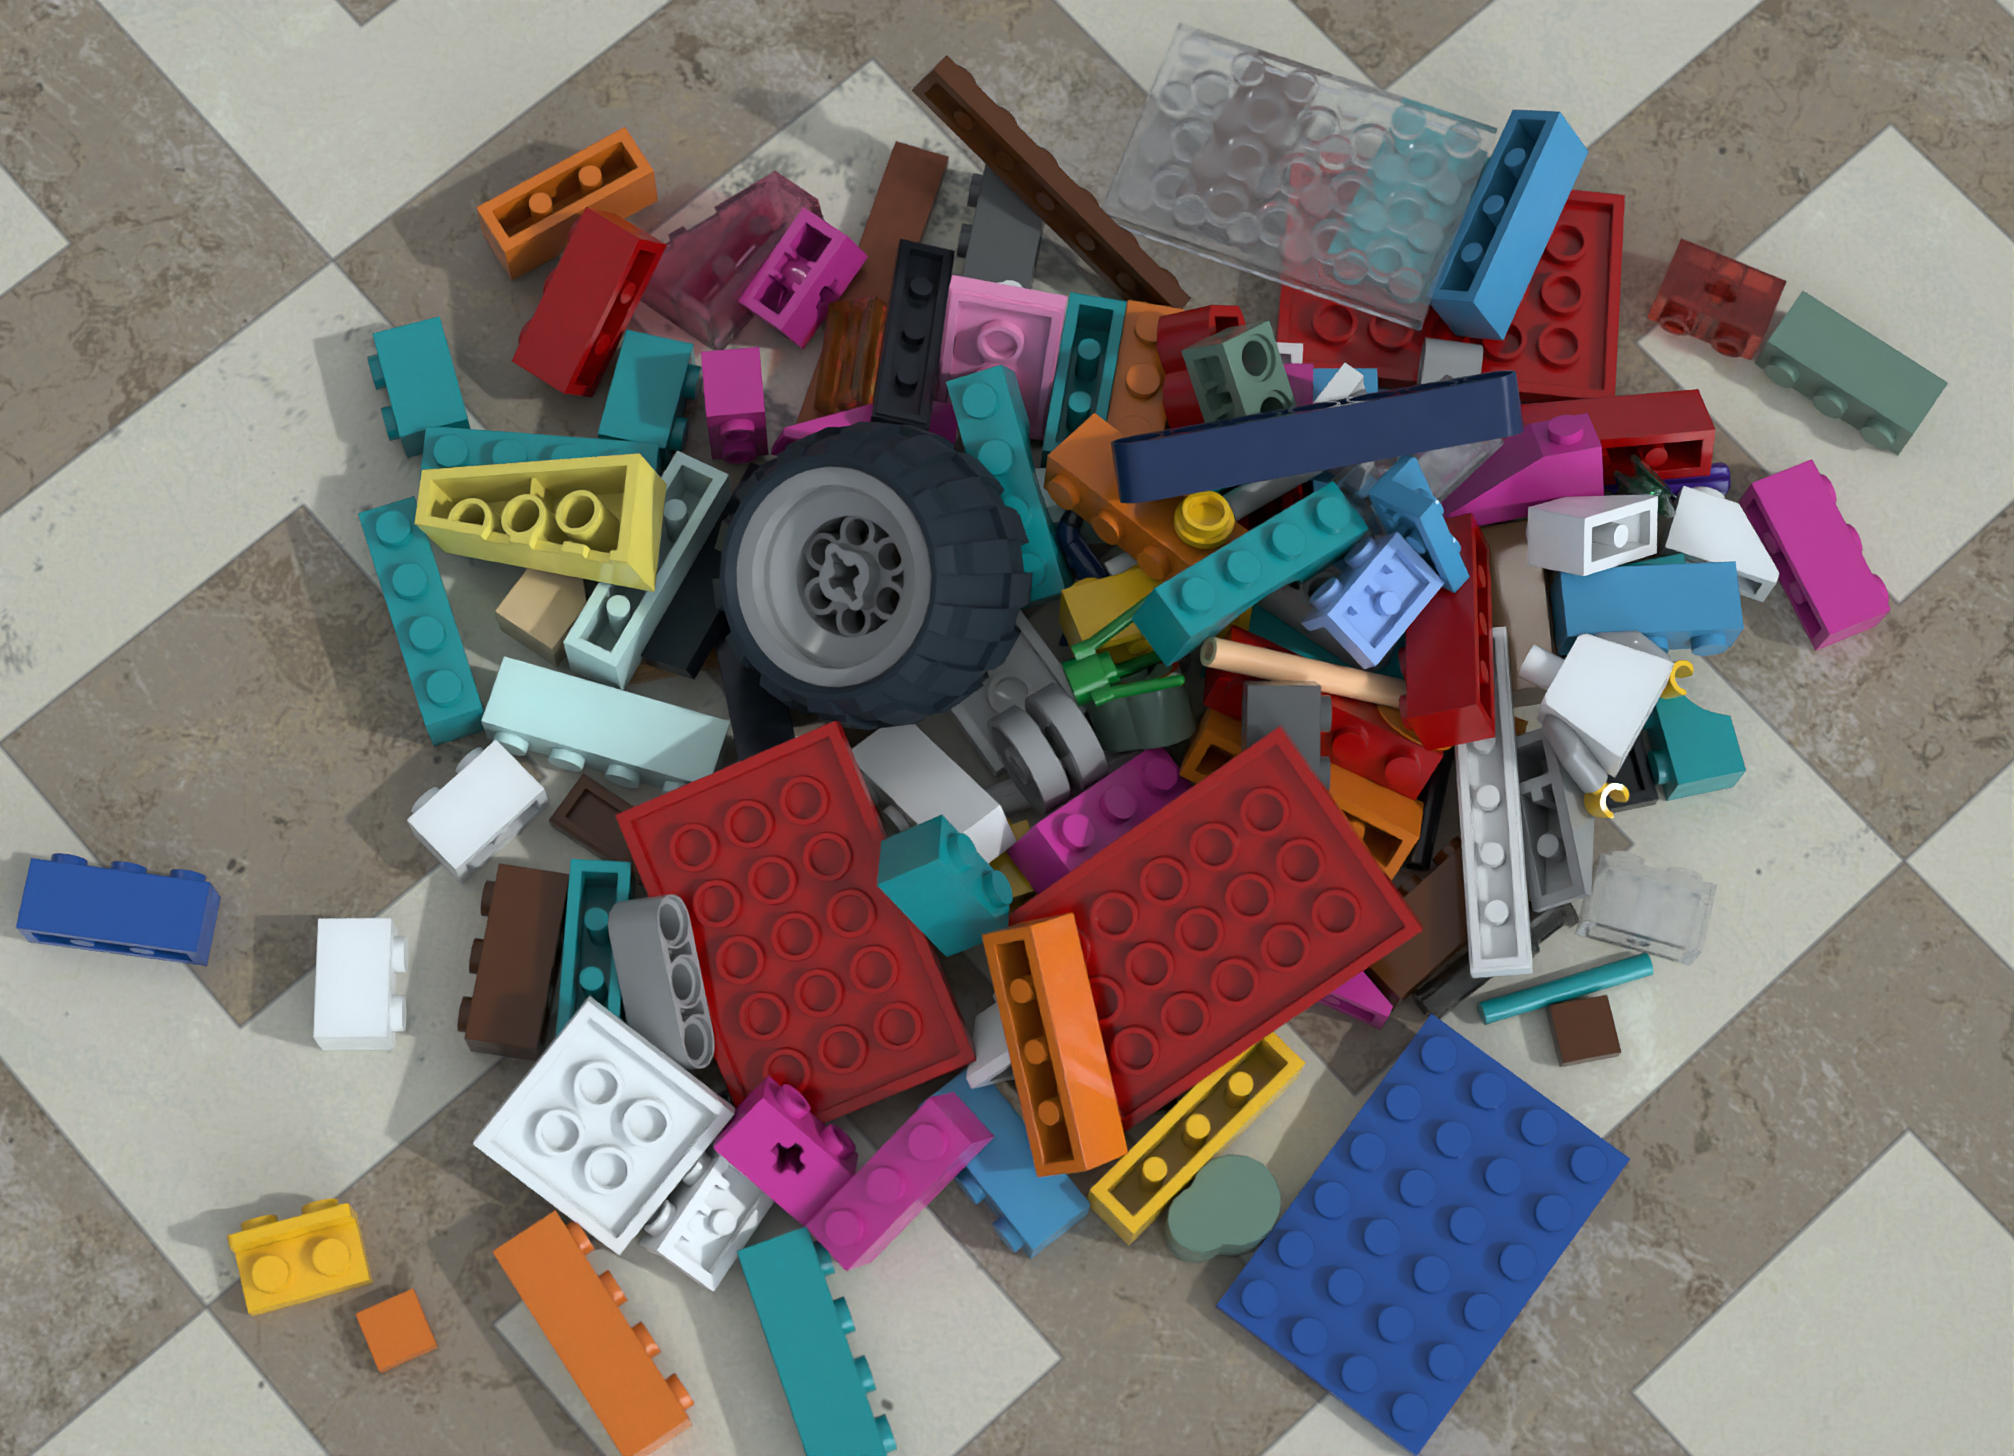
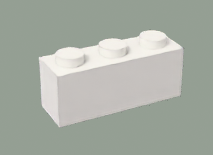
[851,724,1017,863]

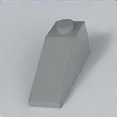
[1516,727,1594,913]

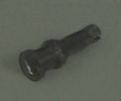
[1411,899,1579,1020]

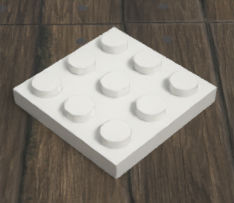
[473,996,735,1255]

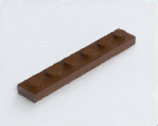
[911,55,1191,309]

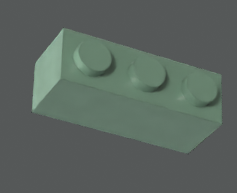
[1755,291,1948,455]

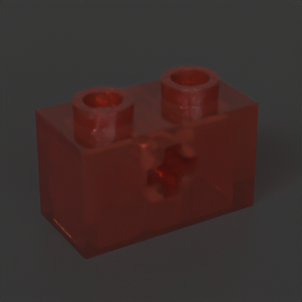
[1646,238,1787,360]

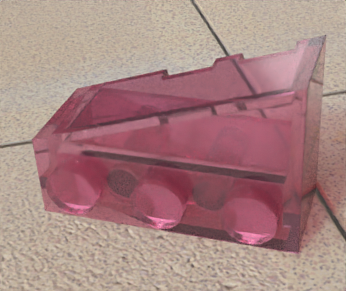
[640,171,824,351]

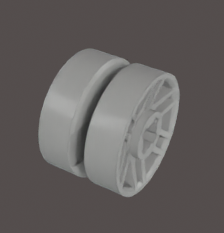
[987,683,1109,814]

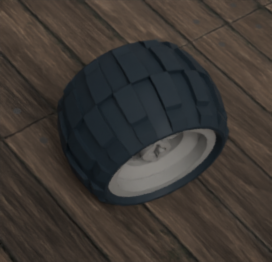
[712,421,1033,730]

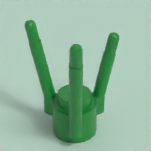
[1061,593,1185,707]

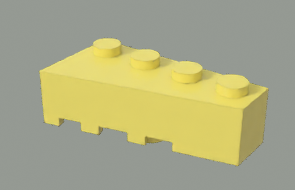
[414,453,667,592]

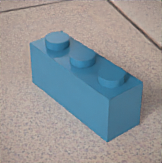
[1550,561,1744,656]
[918,1068,1091,1259]

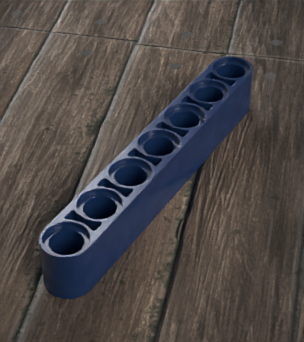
[1111,370,1524,504]

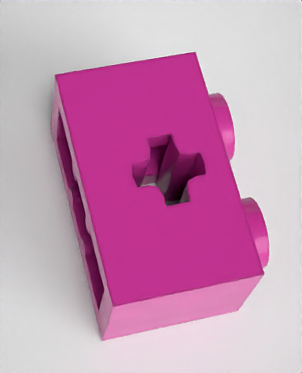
[738,207,868,349]
[701,347,769,464]
[713,1076,859,1227]

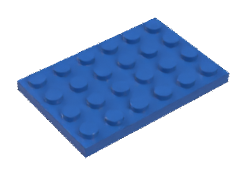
[1216,1013,1630,1456]

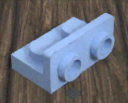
[1301,532,1445,669]

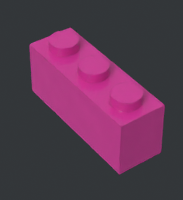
[1738,459,1891,651]
[1006,747,1192,894]
[806,1092,995,1272]

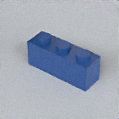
[16,853,221,966]

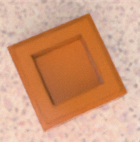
[355,1288,439,1373]

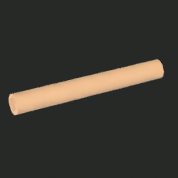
[1200,636,1406,709]

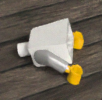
[1518,630,1694,819]

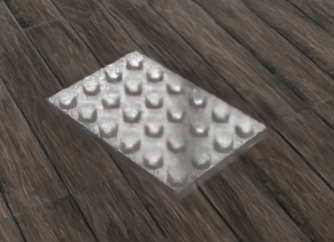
[1101,23,1498,331]

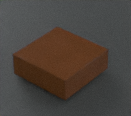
[1546,995,1621,1067]

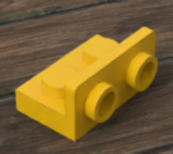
[227,1198,373,1316]

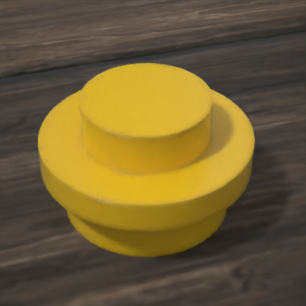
[1173,491,1234,549]

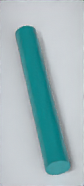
[1477,952,1654,1025]

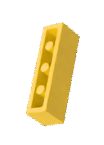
[1087,1032,1306,1246]

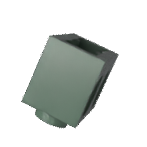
[1181,320,1297,423]

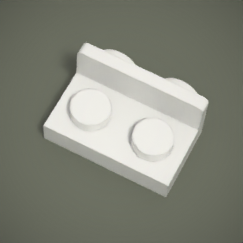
[639,1144,774,1292]

